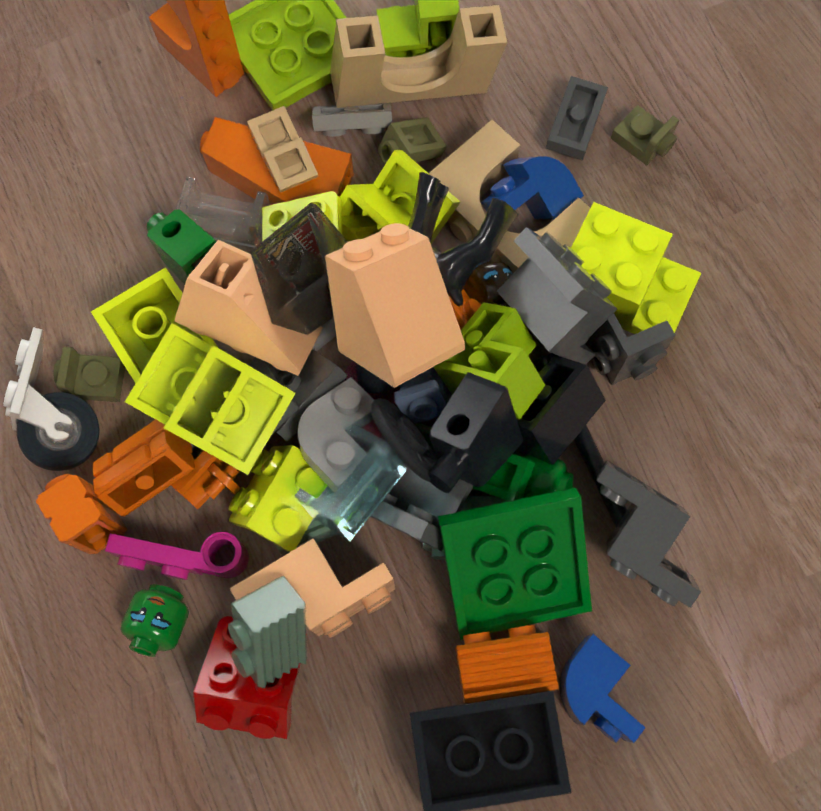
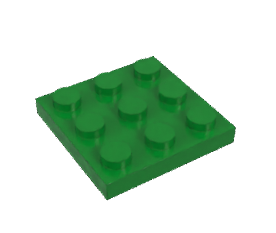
[438,488,592,639]

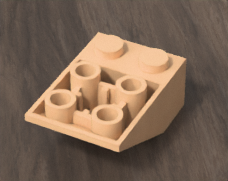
[174,240,323,376]

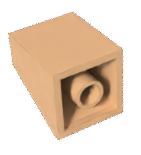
[325,223,465,388]

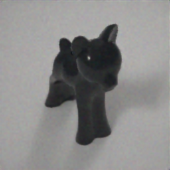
[408,172,519,306]

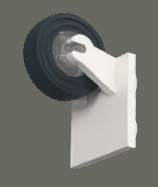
[3,327,100,471]

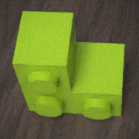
[376,0,460,58]
[434,302,545,419]

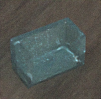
[294,424,407,542]

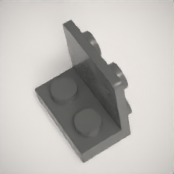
[345,446,473,551]

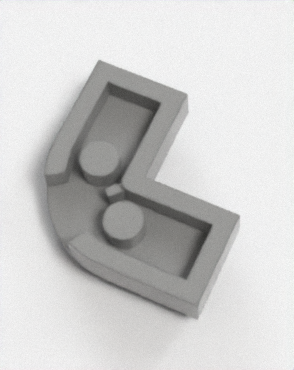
[298,377,374,496]

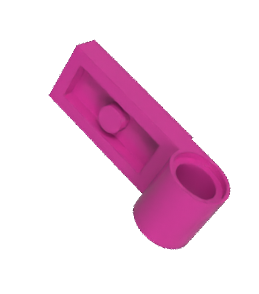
[105,532,249,580]

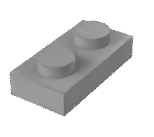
[312,103,392,136]

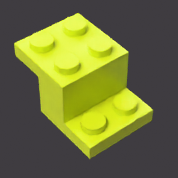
[340,150,460,244]
[571,202,701,334]
[125,323,296,475]

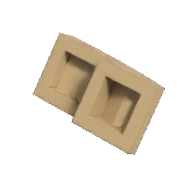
[247,106,318,193]

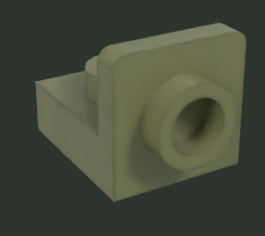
[610,105,680,166]
[377,117,447,164]
[53,347,125,402]

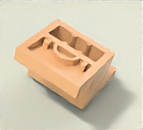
[230,538,395,638]

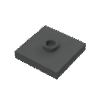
[276,349,347,441]

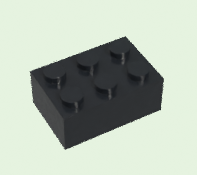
[410,691,572,811]

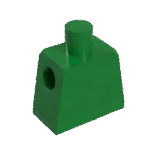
[147,209,216,284]

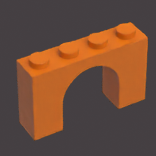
[148,0,245,97]

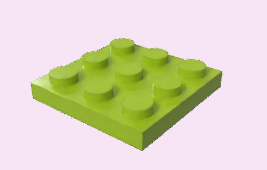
[229,0,347,111]

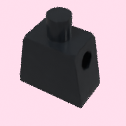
[428,372,523,493]

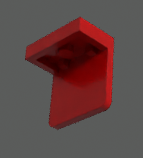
[193,616,307,739]

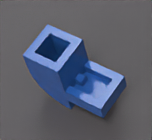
[481,156,584,219]
[559,634,646,743]

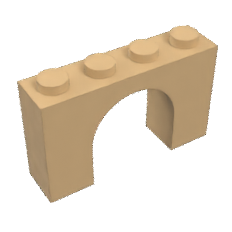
[330,5,507,108]
[429,120,590,273]

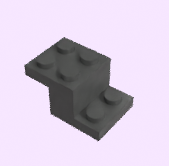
[497,227,617,364]
[597,460,701,608]

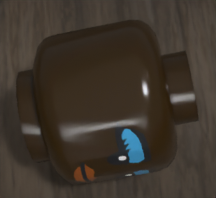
[464,260,513,307]

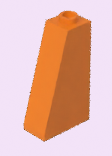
[200,117,354,206]

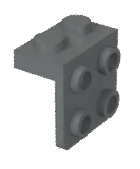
[588,313,676,385]

